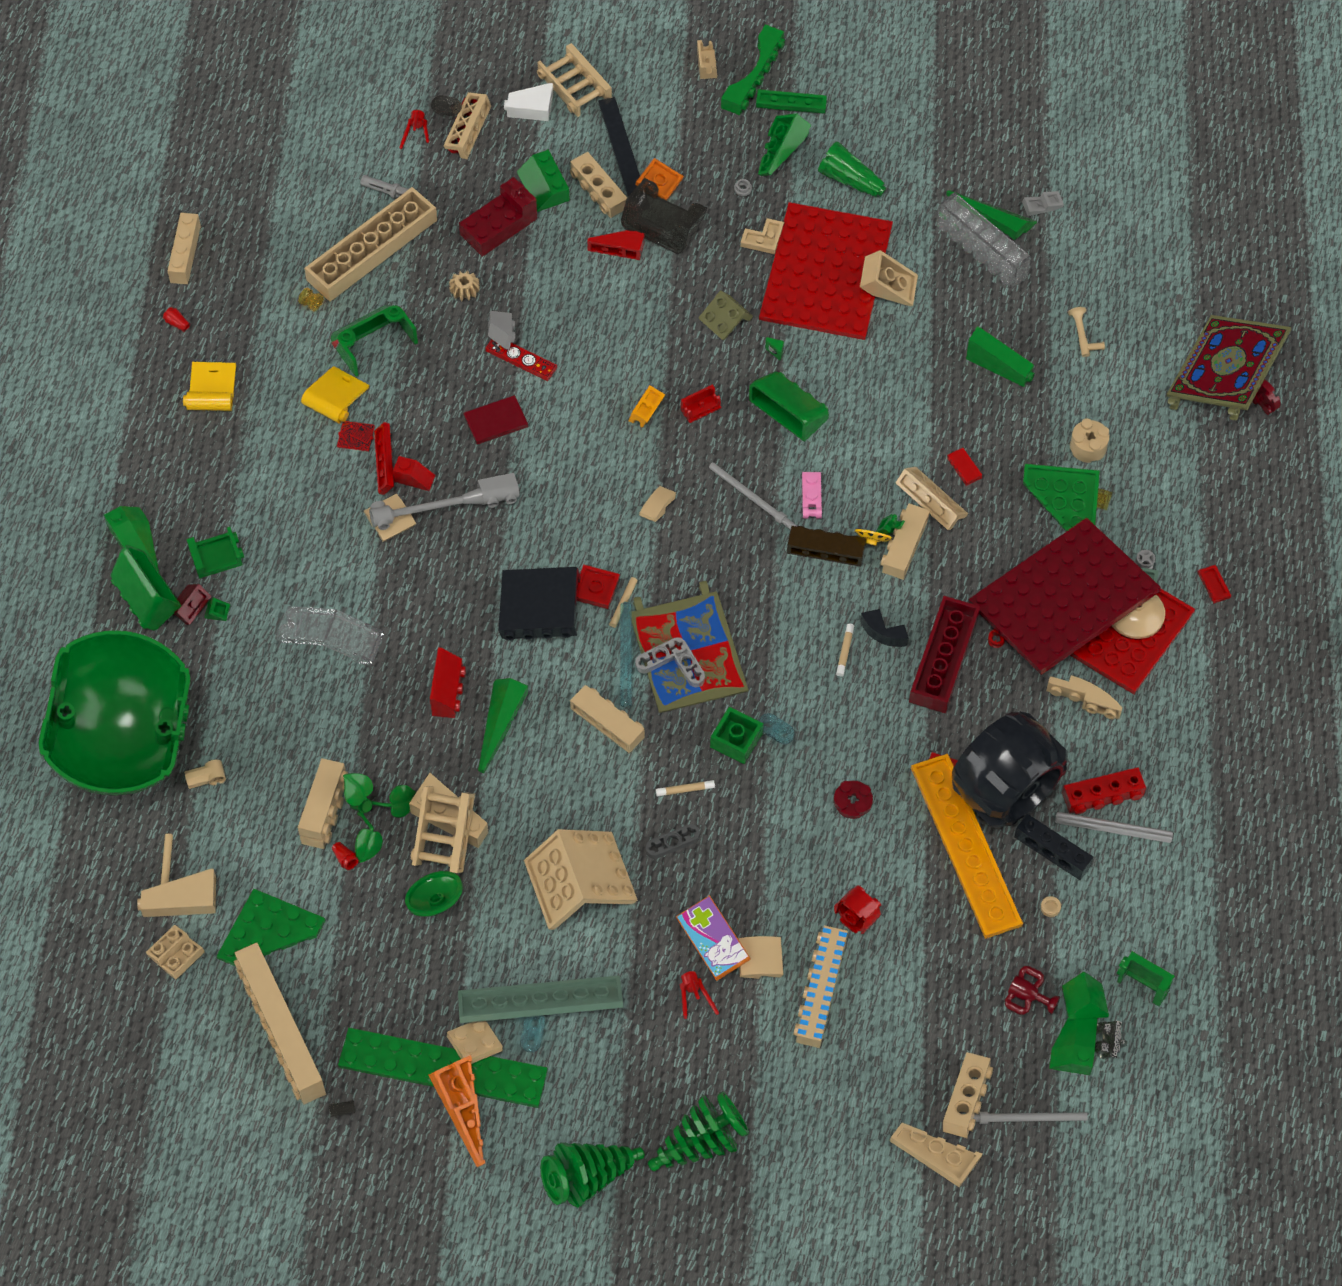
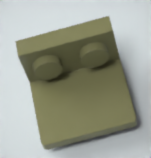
[699,290,753,340]

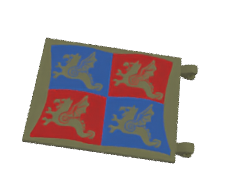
[629,581,749,713]

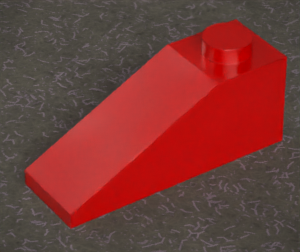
[587,230,645,260]

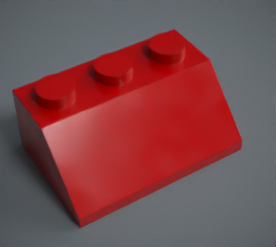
[430,647,466,718]

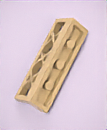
[444,92,491,159]
[895,467,968,530]

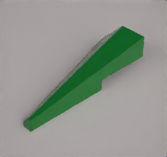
[946,190,1037,240]
[478,678,528,773]

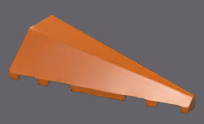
[428,1055,485,1167]

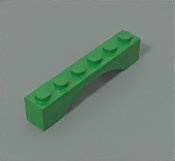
[721,24,785,115]

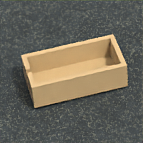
[298,758,348,849]

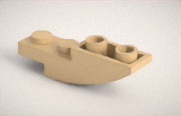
[1046,675,1122,719]

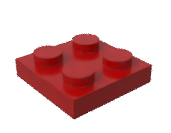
[577,565,620,609]

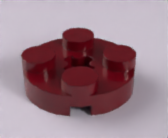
[1252,379,1281,415]
[834,781,873,819]

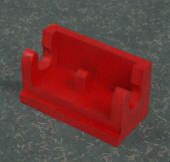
[681,384,722,423]

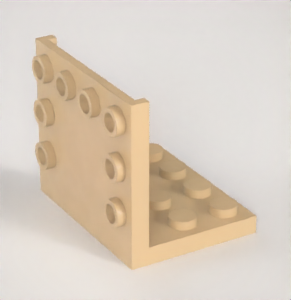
[524,829,638,930]

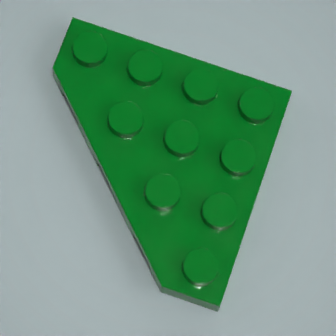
[1023,464,1100,531]
[216,889,326,966]

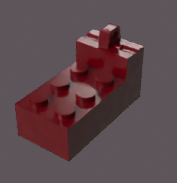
[459,177,537,257]

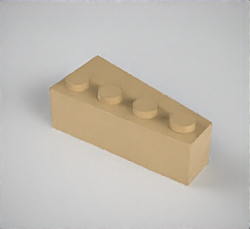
[409,773,489,848]

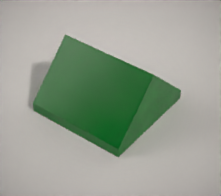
[1062,972,1109,1019]

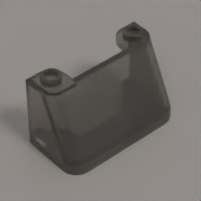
[621,178,707,254]

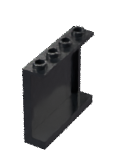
[498,567,581,640]

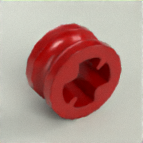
[988,629,1005,648]

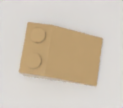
[860,250,918,306]

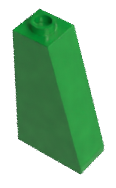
[966,326,1035,387]

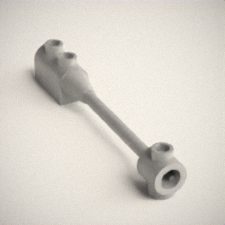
[369,473,520,530]

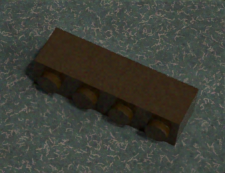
[787,526,866,567]

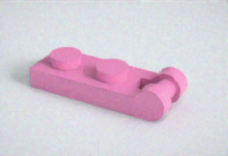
[802,472,822,519]

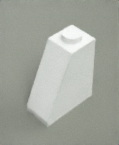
[504,83,554,121]

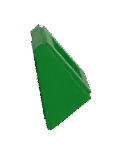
[765,337,784,361]
[204,597,230,621]

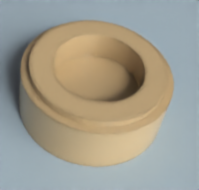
[1041,896,1061,917]

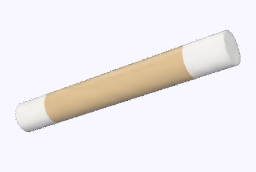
[836,624,854,677]
[656,780,715,797]

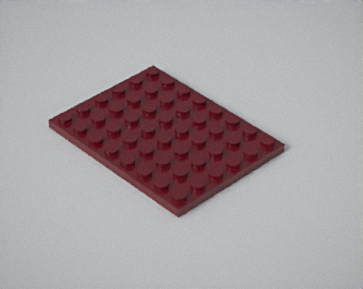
[968,518,1161,675]

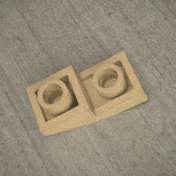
[639,486,676,522]

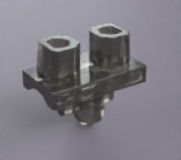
[1095,1021,1127,1060]

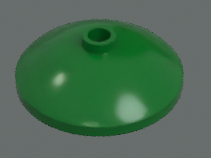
[405,871,463,917]

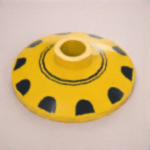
[854,529,892,546]

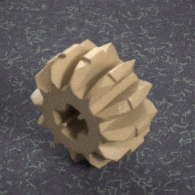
[449,270,480,301]

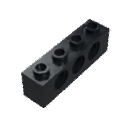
[1014,814,1094,880]

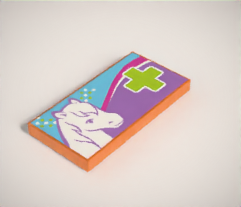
[676,895,751,981]

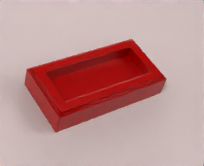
[947,448,982,486]
[1198,564,1231,604]

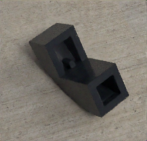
[860,609,909,647]

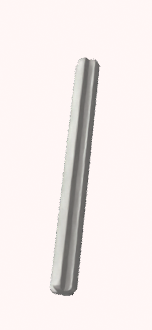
[1055,812,1173,843]

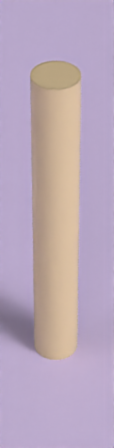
[609,577,638,628]
[161,834,173,884]

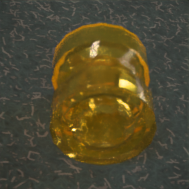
[298,287,324,312]

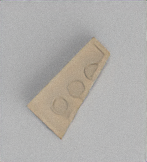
[890,1123,982,1188]

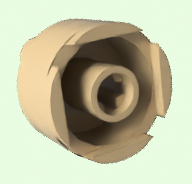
[1070,419,1109,463]

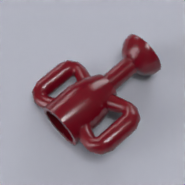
[1005,966,1061,1015]

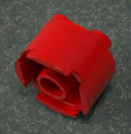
[834,885,881,934]

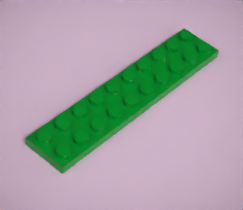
[338,1027,548,1108]

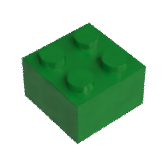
[710,707,763,764]

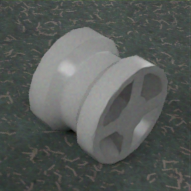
[1135,550,1155,569]

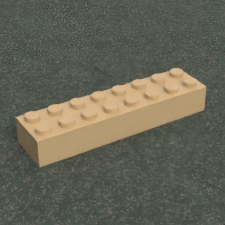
[304,187,437,302]
[234,943,326,1105]

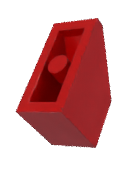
[393,456,435,491]

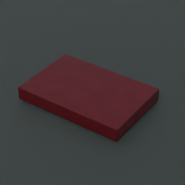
[463,395,528,445]

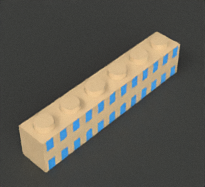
[793,925,848,1048]

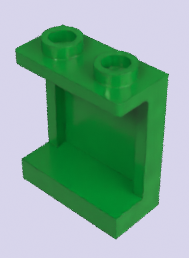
[186,527,244,579]
[1116,951,1175,1007]

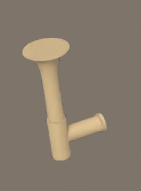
[1068,307,1105,357]

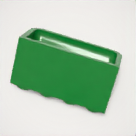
[749,371,829,442]
[110,545,181,631]

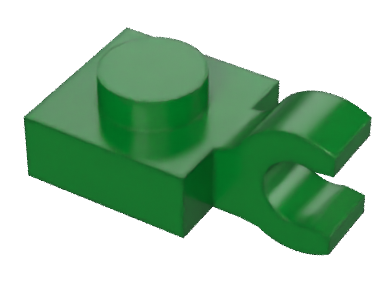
[876,514,905,535]

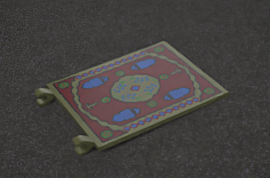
[1167,315,1291,420]

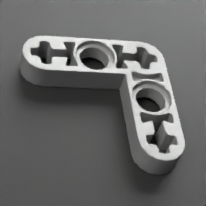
[635,638,705,687]

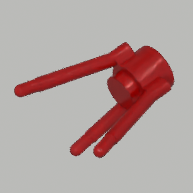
[399,110,429,149]
[680,971,719,1019]

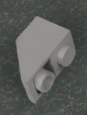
[488,311,515,350]

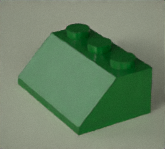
[517,149,570,212]

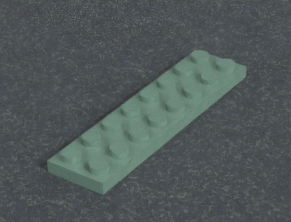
[458,975,623,1023]

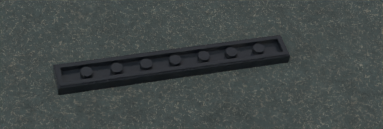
[598,97,650,213]

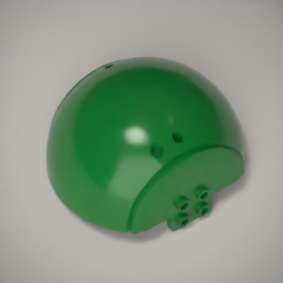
[39,631,190,796]

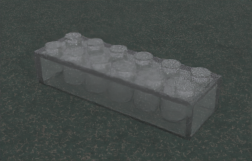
[937,192,1031,289]

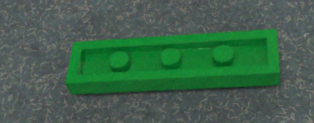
[756,89,827,114]

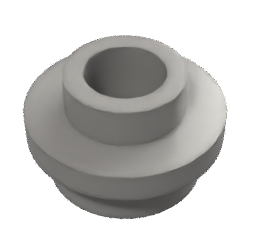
[734,179,752,196]

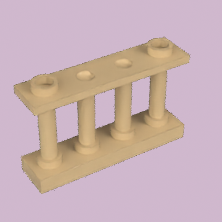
[537,43,612,117]
[411,786,475,873]

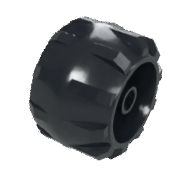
[952,711,1068,827]

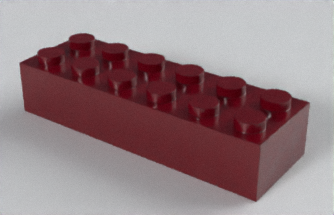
[909,596,980,713]

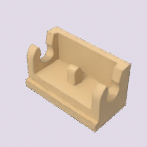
[697,40,717,79]

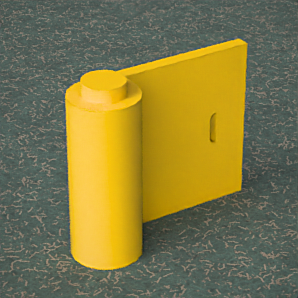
[183,362,236,411]
[301,366,370,423]

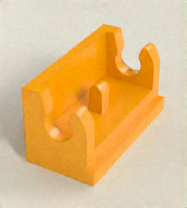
[629,385,665,427]

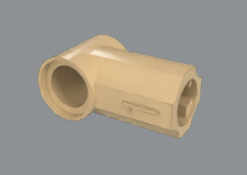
[184,760,226,789]

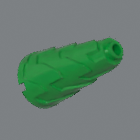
[818,141,886,197]

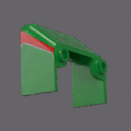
[331,305,418,377]

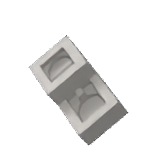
[1022,191,1064,216]

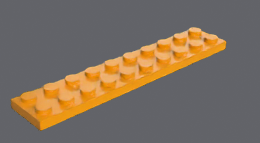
[911,754,1023,939]

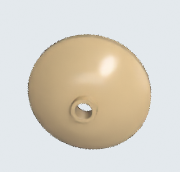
[1112,595,1165,639]

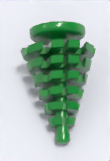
[648,1091,749,1172]
[540,1142,644,1208]

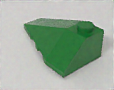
[758,113,811,176]
[104,506,159,572]
[1049,1018,1097,1075]

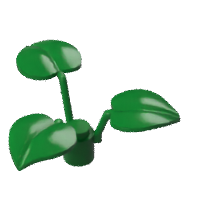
[343,773,416,863]

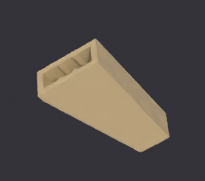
[137,869,216,917]

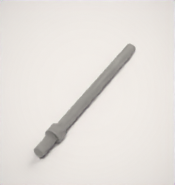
[709,462,797,530]
[974,1111,1088,1124]

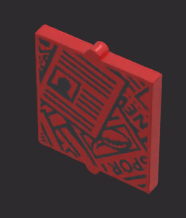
[337,421,375,452]

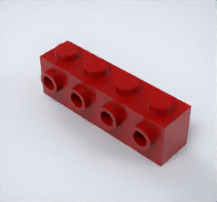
[1062,767,1146,814]

